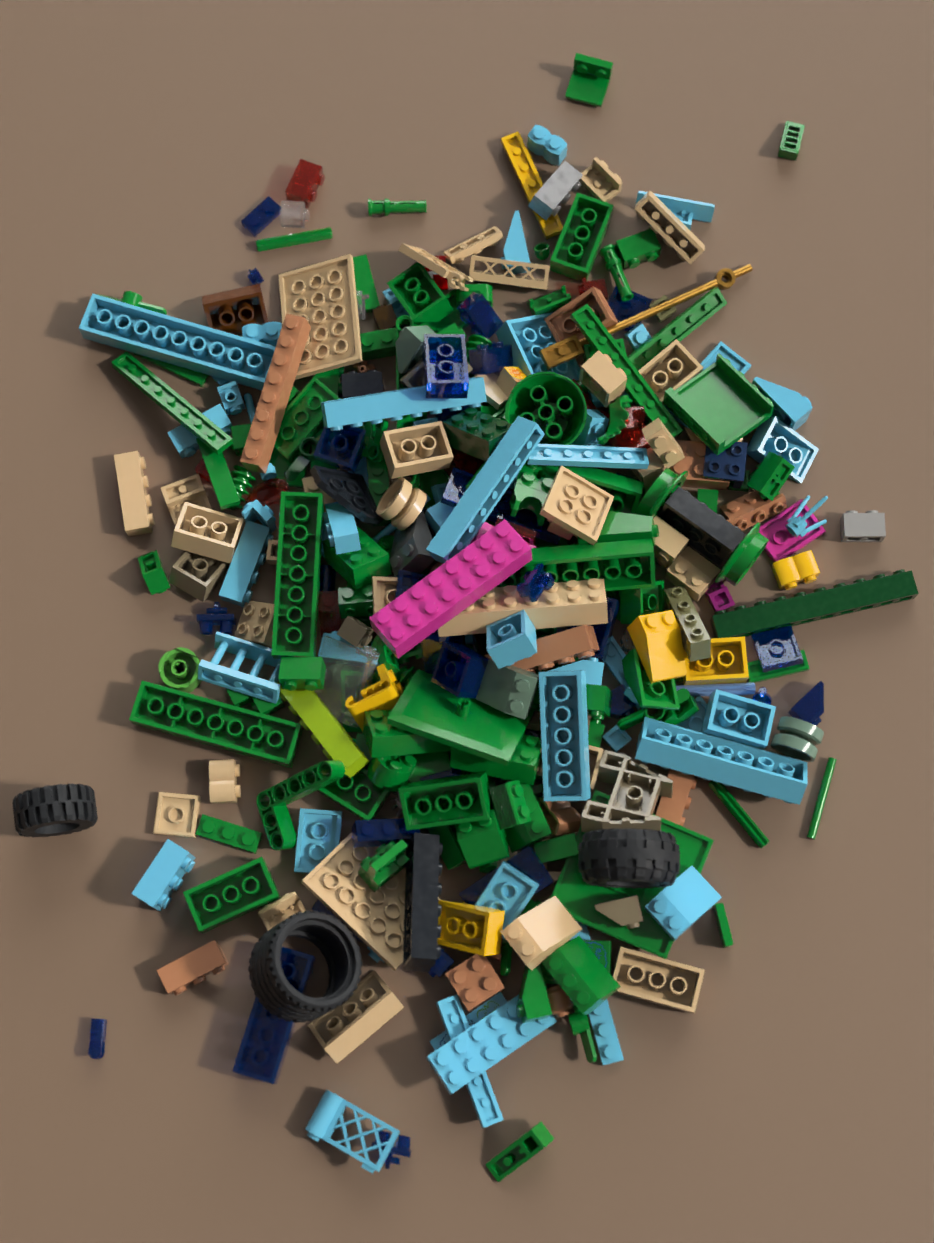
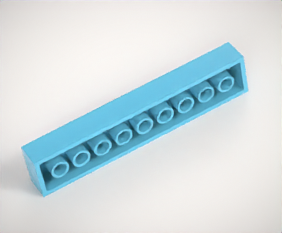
[79,293,276,390]

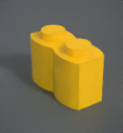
[771,550,820,590]

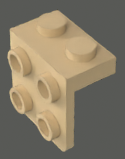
[234,601,274,648]

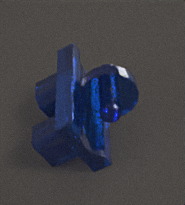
[516,563,554,602]
[197,602,237,635]
[371,1131,412,1169]

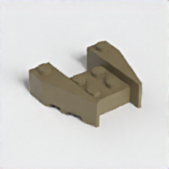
[581,750,673,833]

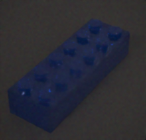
[232,947,316,1084]

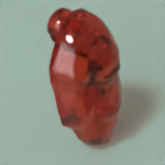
[246,478,288,507]

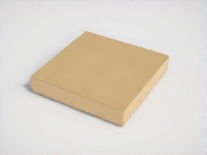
[153,792,201,838]

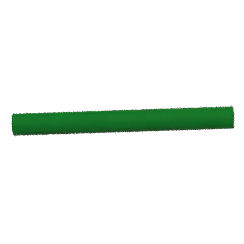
[807,757,837,840]

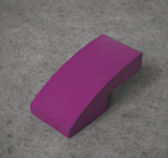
[705,581,735,612]

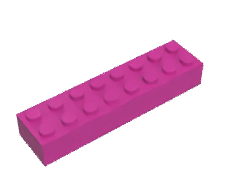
[369,519,533,658]

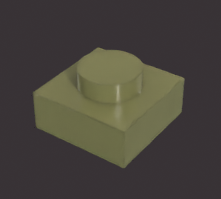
[648,295,677,323]

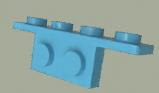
[636,191,715,230]

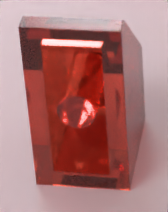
[319,591,341,637]

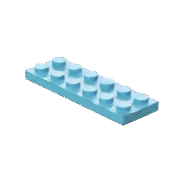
[426,995,557,1095]

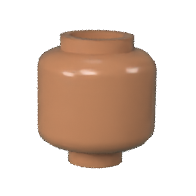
[546,985,573,1018]

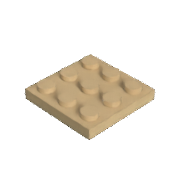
[540,466,614,545]

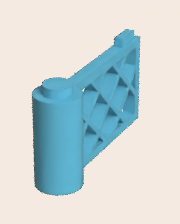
[305,1089,400,1174]

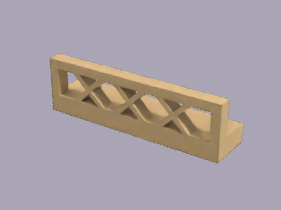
[469,255,550,290]

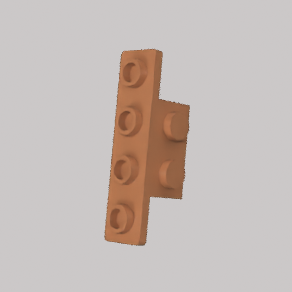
[720,490,787,531]

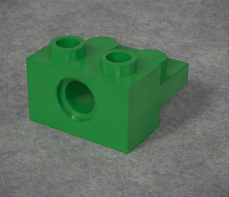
[358,840,409,892]

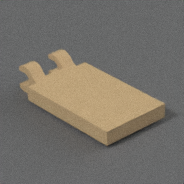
[399,243,474,291]

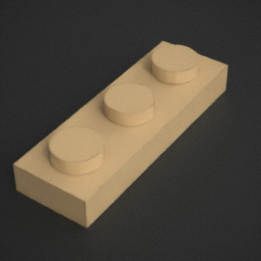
[444,226,504,264]

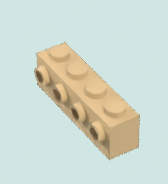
[635,190,705,264]

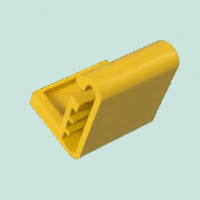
[345,663,404,732]

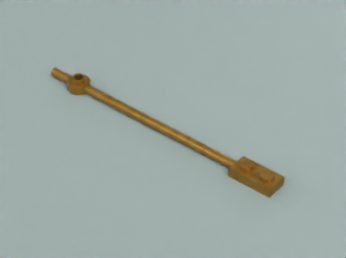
[539,264,753,370]

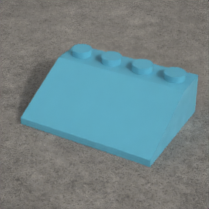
[496,312,580,382]

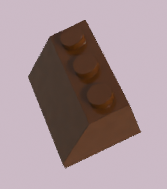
[202,284,269,335]

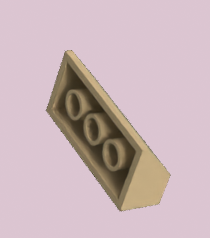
[308,970,404,1064]

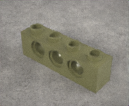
[664,585,711,662]

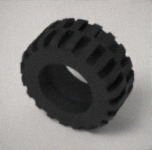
[12,783,98,837]

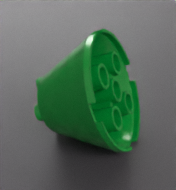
[505,372,587,445]

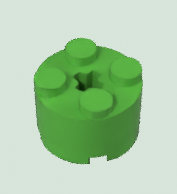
[158,647,202,693]

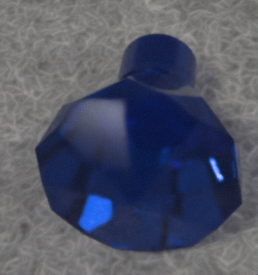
[752,687,772,705]

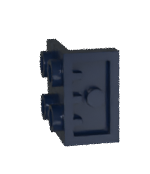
[703,441,748,489]

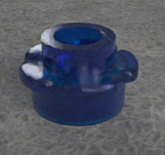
[247,268,264,285]

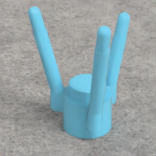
[786,495,828,537]

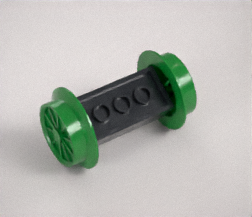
[635,468,769,586]

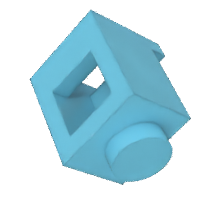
[217,381,246,415]

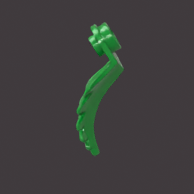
[597,395,634,445]

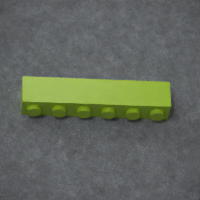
[277,681,370,778]

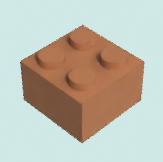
[445,954,505,1012]

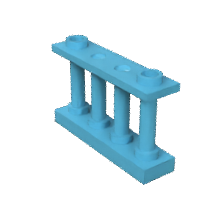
[198,631,281,704]

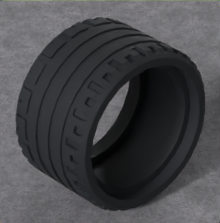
[248,910,362,1023]

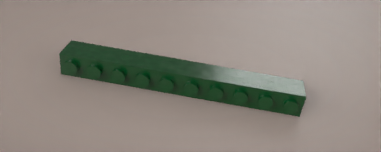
[710,569,919,638]

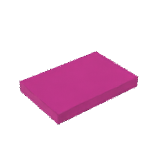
[759,499,826,563]

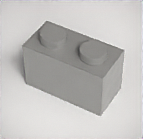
[840,510,886,542]

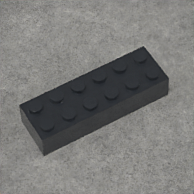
[403,833,443,973]

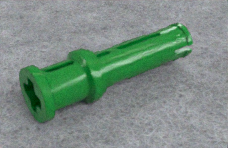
[368,198,427,216]
[599,244,634,302]

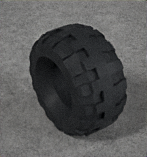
[578,828,680,888]

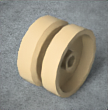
[376,477,427,531]

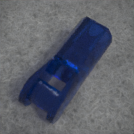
[88,1019,107,1059]

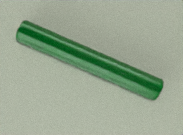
[256,227,333,252]
[708,780,769,848]

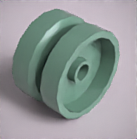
[770,716,824,762]

